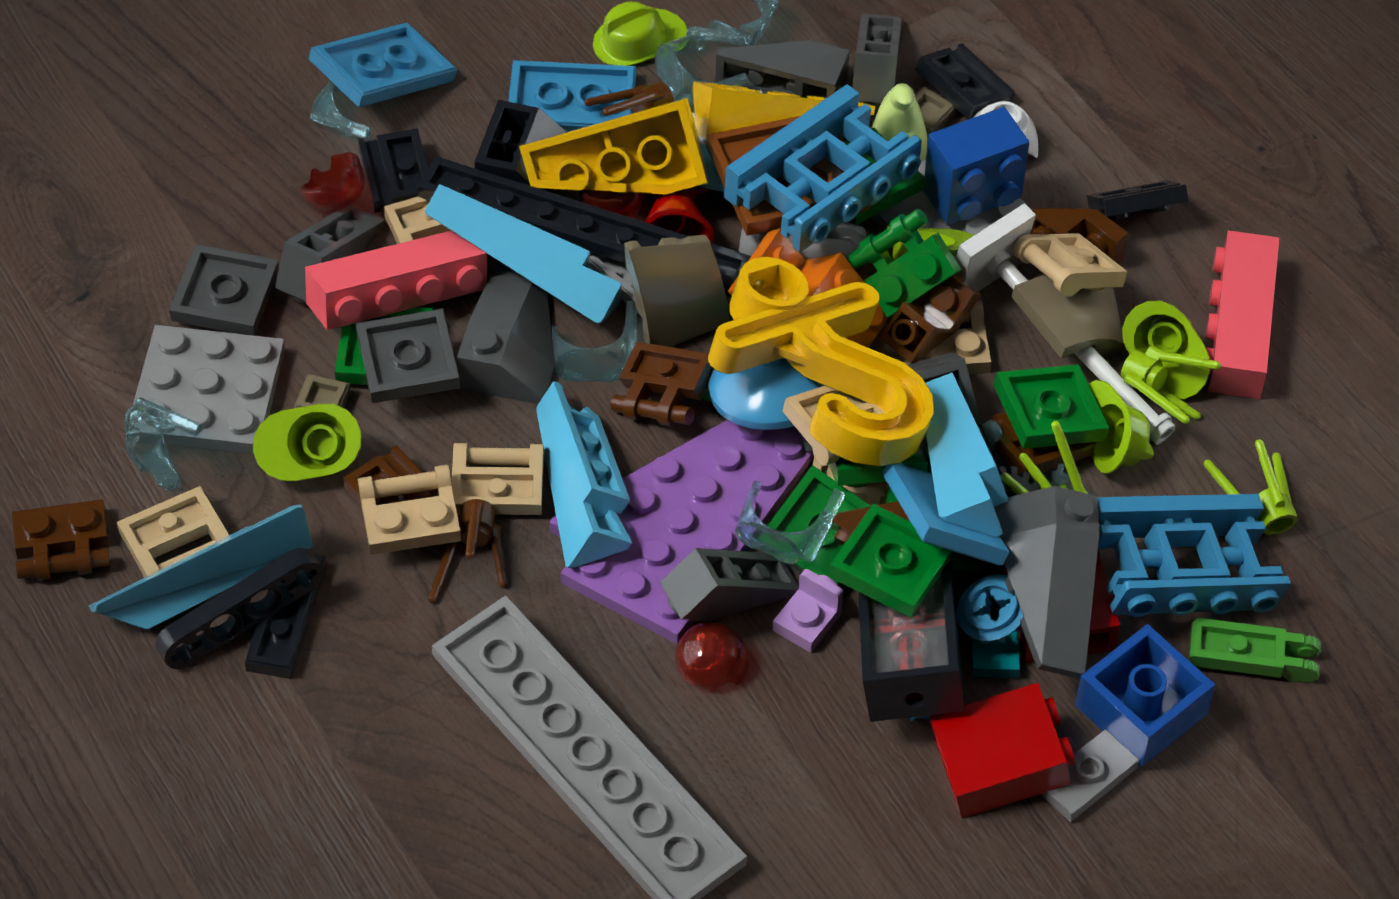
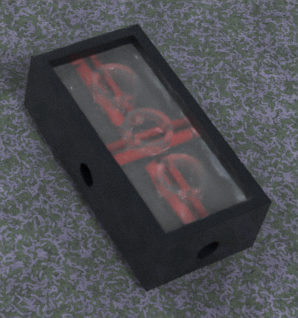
[858,559,965,722]

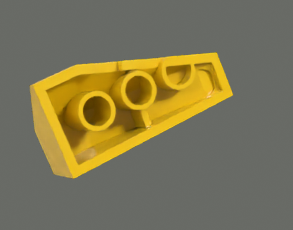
[692,81,875,139]
[519,98,708,194]

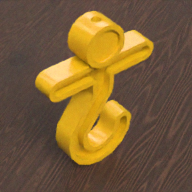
[708,257,934,466]

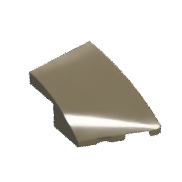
[624,235,730,347]
[1011,275,1125,359]

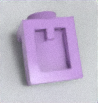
[773,569,843,653]

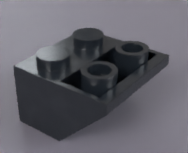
[474,100,566,196]

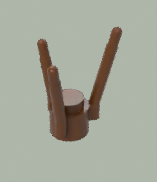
[584,81,674,116]
[428,499,508,603]

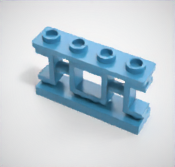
[724,84,922,252]
[1097,494,1292,617]

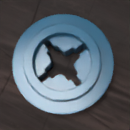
[957,574,1023,646]

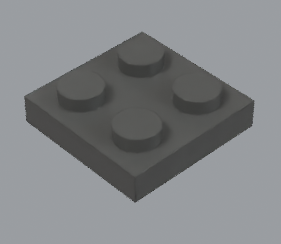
[169,244,279,336]
[356,309,460,403]

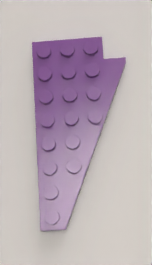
[549,420,814,644]

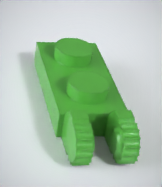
[1188,617,1321,683]

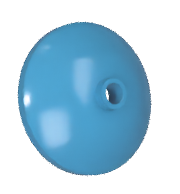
[708,358,825,430]

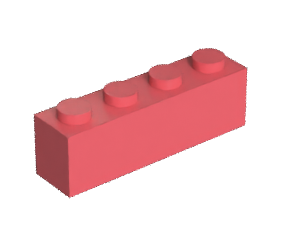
[1205,230,1280,399]
[305,231,487,330]

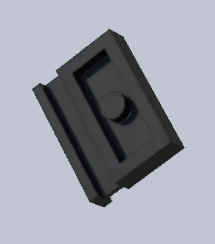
[915,43,1016,119]
[358,128,428,213]
[1087,180,1189,220]

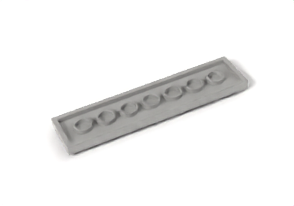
[432,595,747,899]

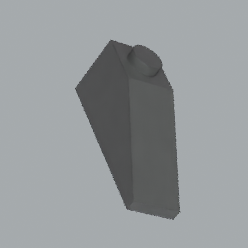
[853,13,902,107]
[715,40,850,98]
[275,204,385,303]
[660,548,799,621]

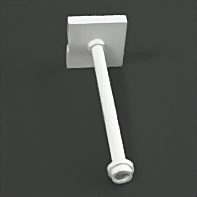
[955,203,1176,445]

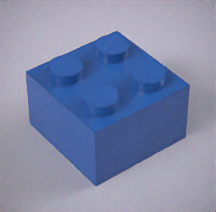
[923,106,1030,225]
[1075,624,1215,767]

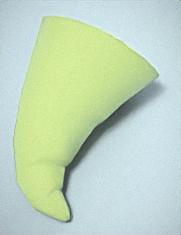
[871,83,928,161]

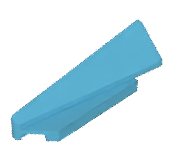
[425,184,622,324]
[926,373,1009,537]
[536,381,632,568]
[89,504,313,629]

